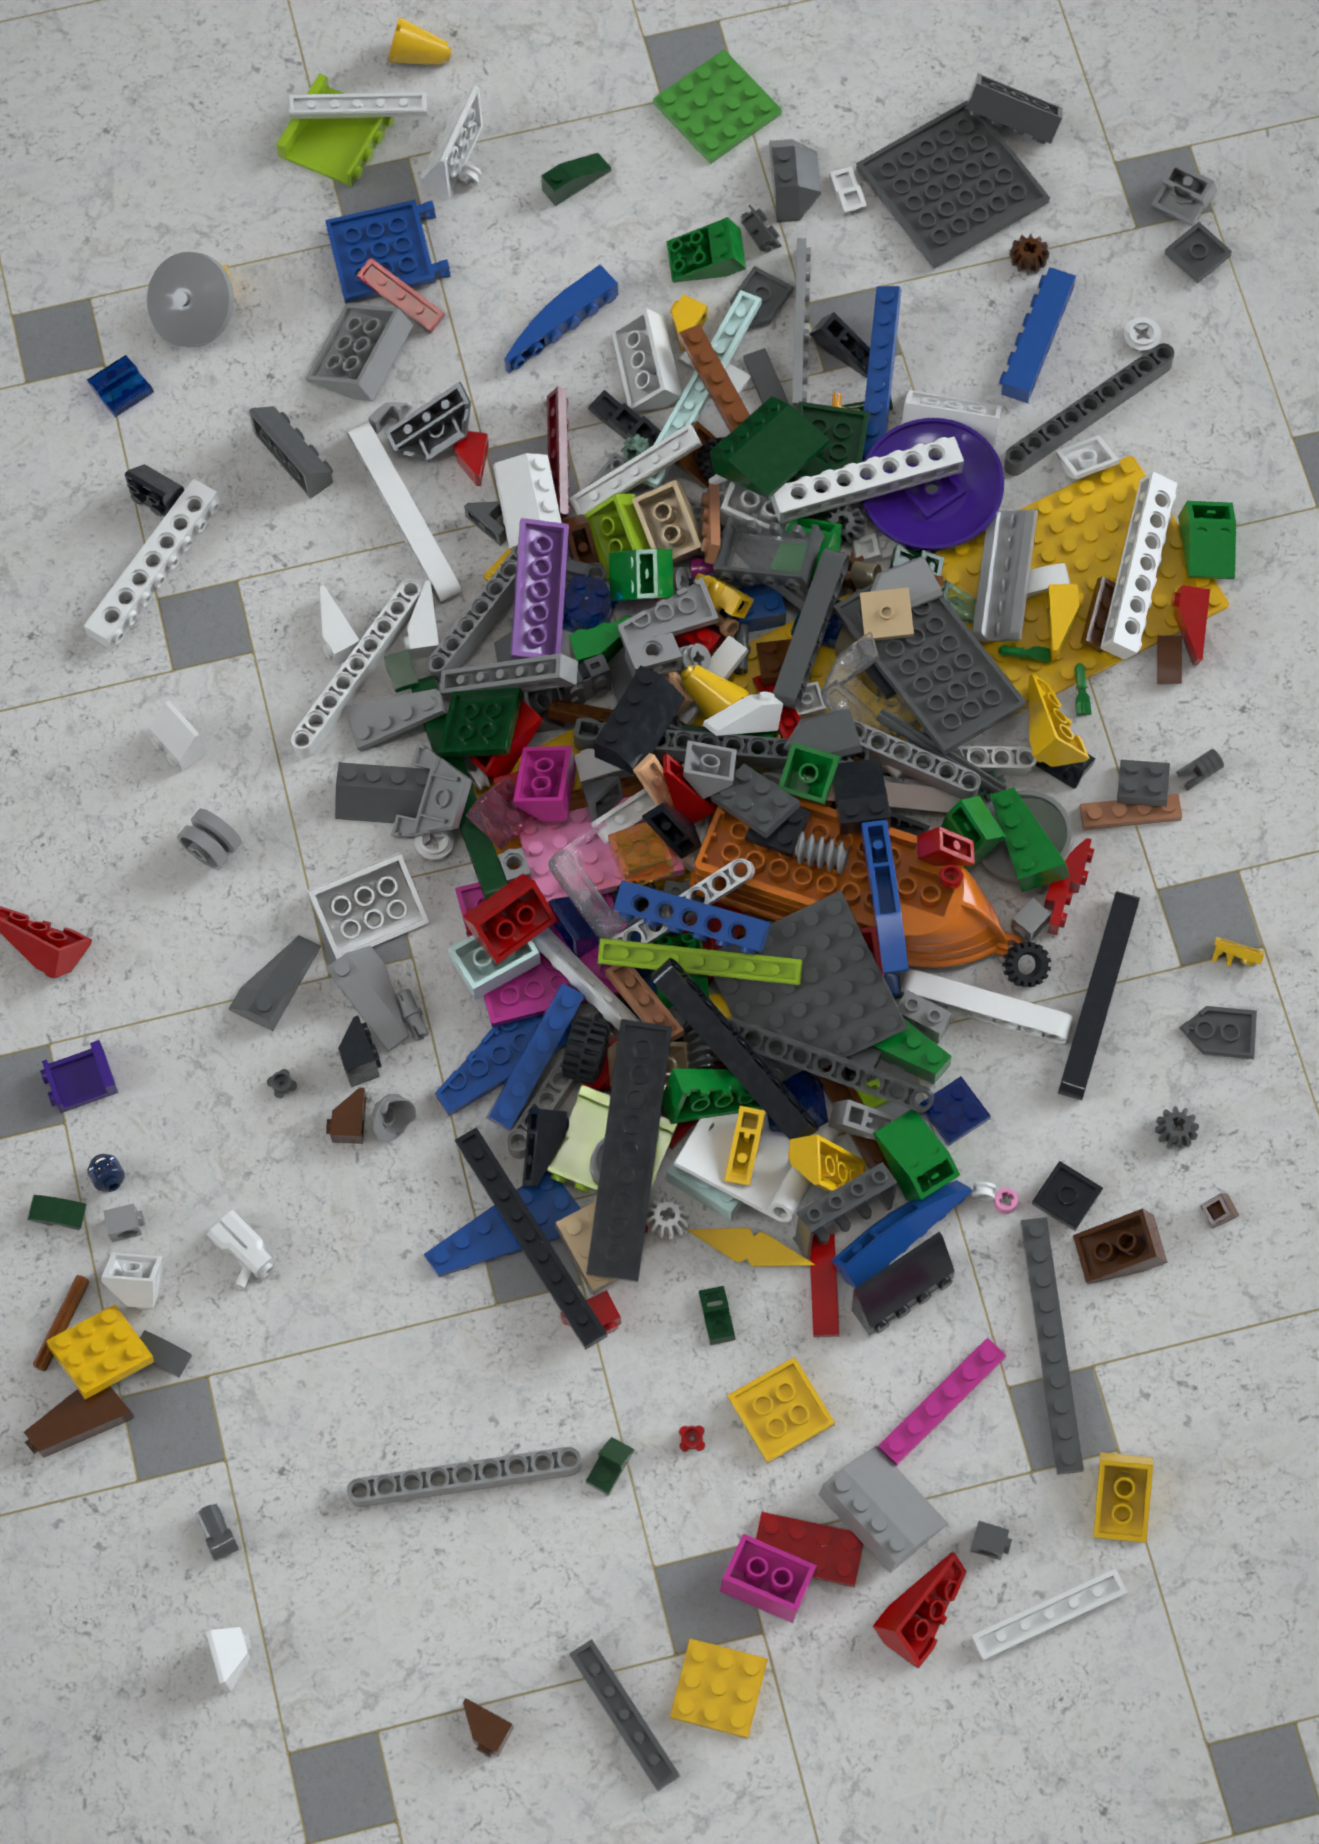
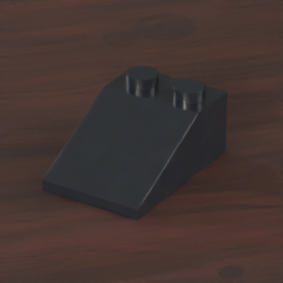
[832,758,891,835]

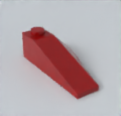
[0,906,92,978]
[873,1552,967,1668]

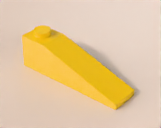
[1029,674,1089,767]
[788,1134,866,1191]

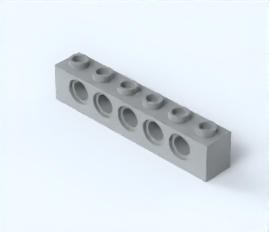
[440,653,578,699]

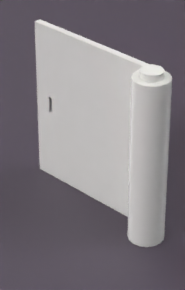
[674,1112,839,1222]

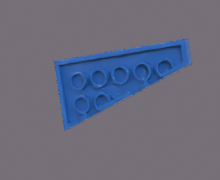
[435,1014,572,1116]
[423,1168,581,1277]

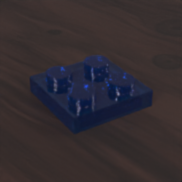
[919,1076,991,1146]

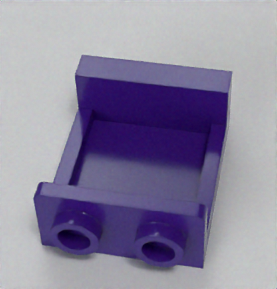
[40,1040,119,1113]

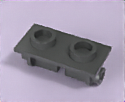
[741,205,782,253]

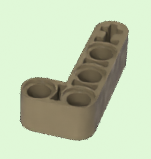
[835,561,884,660]

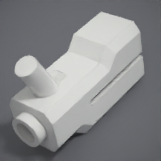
[207,1210,274,1288]

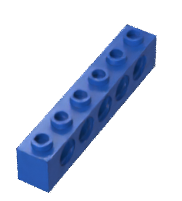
[613,880,771,955]

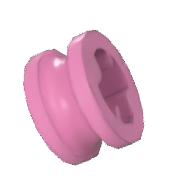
[994,1188,1018,1214]

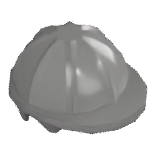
[372,1094,416,1142]

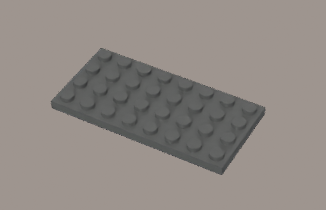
[833,583,1027,755]

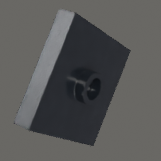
[1032,1160,1103,1231]

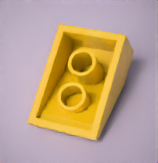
[1093,1452,1154,1543]

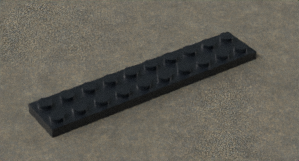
[586,1019,672,1282]

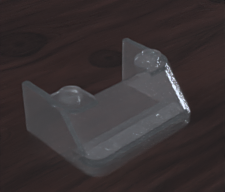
[821,632,919,747]
[549,821,649,939]

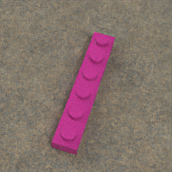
[878,1337,1006,1466]

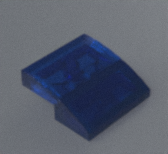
[87,355,154,417]

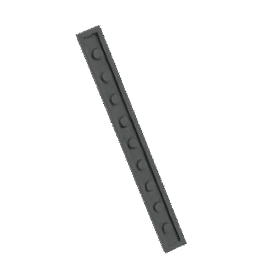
[1021,1217,1084,1475]

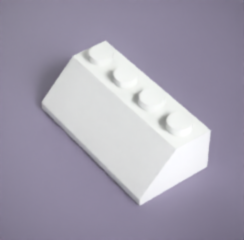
[611,308,682,412]
[901,390,1002,446]
[493,453,562,550]

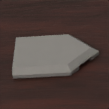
[870,556,943,609]

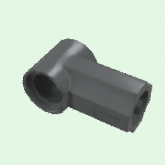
[565,559,606,592]
[196,1503,239,1561]

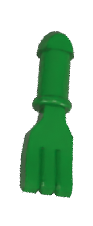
[998,645,1050,663]
[1074,663,1092,716]

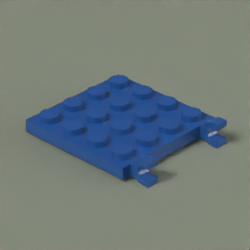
[325,200,451,303]

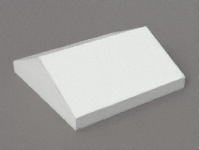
[1056,435,1119,480]

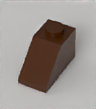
[561,514,600,564]
[326,1087,367,1144]
[463,1698,514,1757]

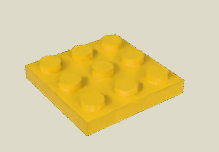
[46,1304,154,1399]
[727,1357,835,1464]
[670,1639,768,1739]

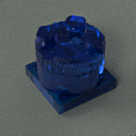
[562,575,618,633]

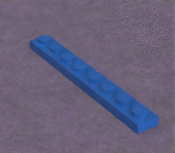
[861,286,902,463]

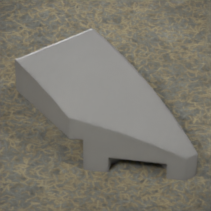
[368,402,412,434]

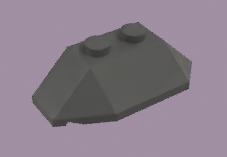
[769,139,821,222]
[384,382,471,461]

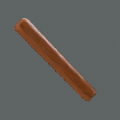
[33,1275,89,1371]

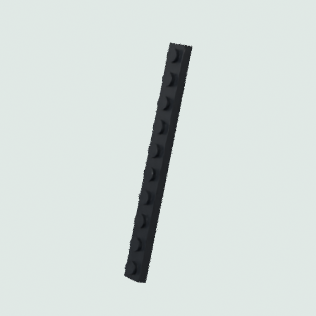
[455,1127,608,1350]

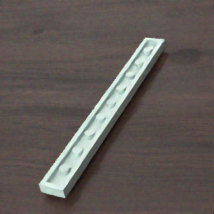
[642,290,762,488]

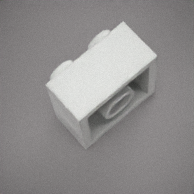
[796,681,826,719]

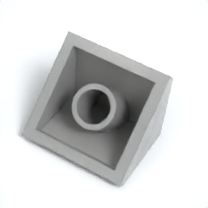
[683,741,737,799]

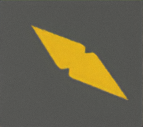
[685,1228,815,1267]

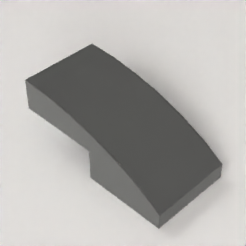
[140,1330,192,1377]

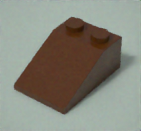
[1073,1208,1168,1284]

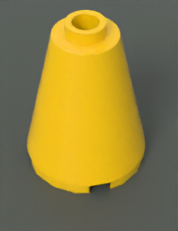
[387,17,452,65]
[680,664,749,719]

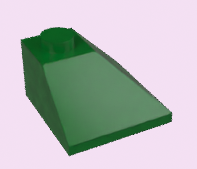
[778,742,840,805]

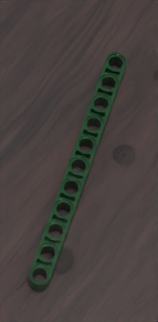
[411,675,507,900]

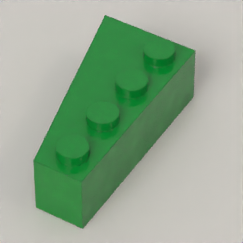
[990,787,1070,892]
[871,1019,952,1084]
[662,1068,763,1124]

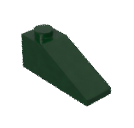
[541,153,612,206]

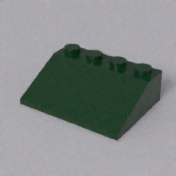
[710,396,830,499]

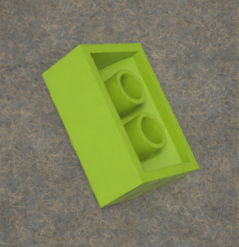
[584,494,651,580]

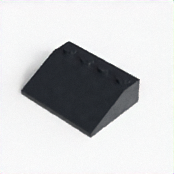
[851,1231,955,1335]

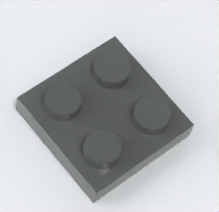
[1165,222,1232,284]
[1117,759,1170,807]

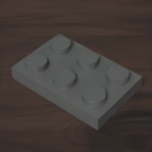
[710,764,800,838]

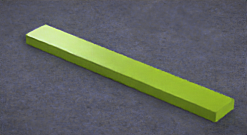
[597,938,803,985]

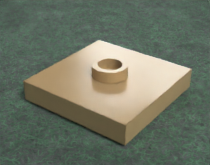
[860,587,914,642]

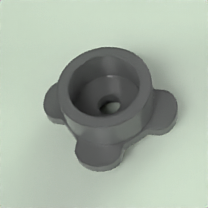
[267,1069,297,1098]

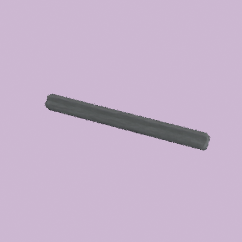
[876,708,1007,794]

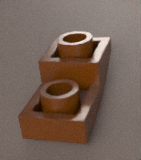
[1157,635,1182,684]

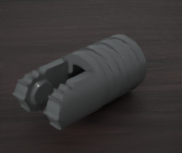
[1176,749,1224,791]

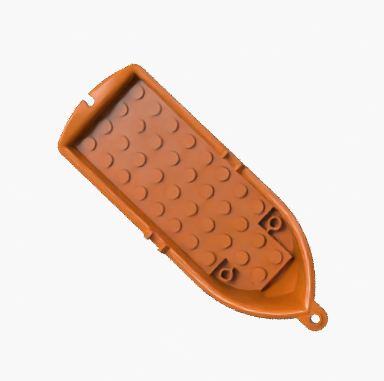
[689,795,1023,968]

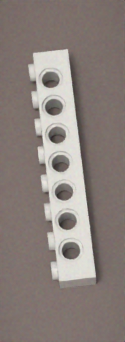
[770,436,964,524]
[1100,472,1177,660]
[84,479,220,650]

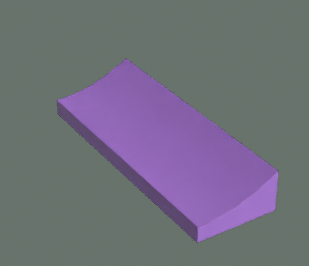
[510,518,569,659]

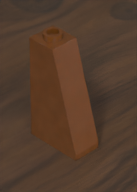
[24,1386,134,1458]

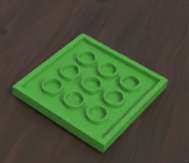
[653,49,782,164]

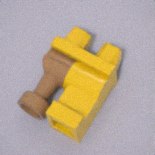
[694,573,754,637]

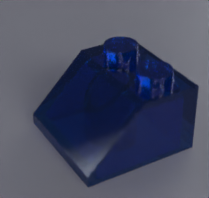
[548,896,604,958]

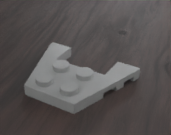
[391,743,472,838]

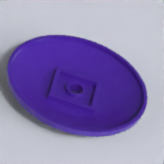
[861,418,1005,551]

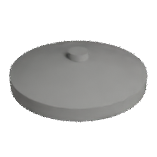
[147,252,234,347]
[980,790,1073,884]

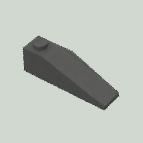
[229,935,321,1031]

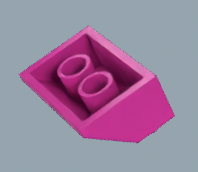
[513,746,576,822]
[720,1534,817,1623]

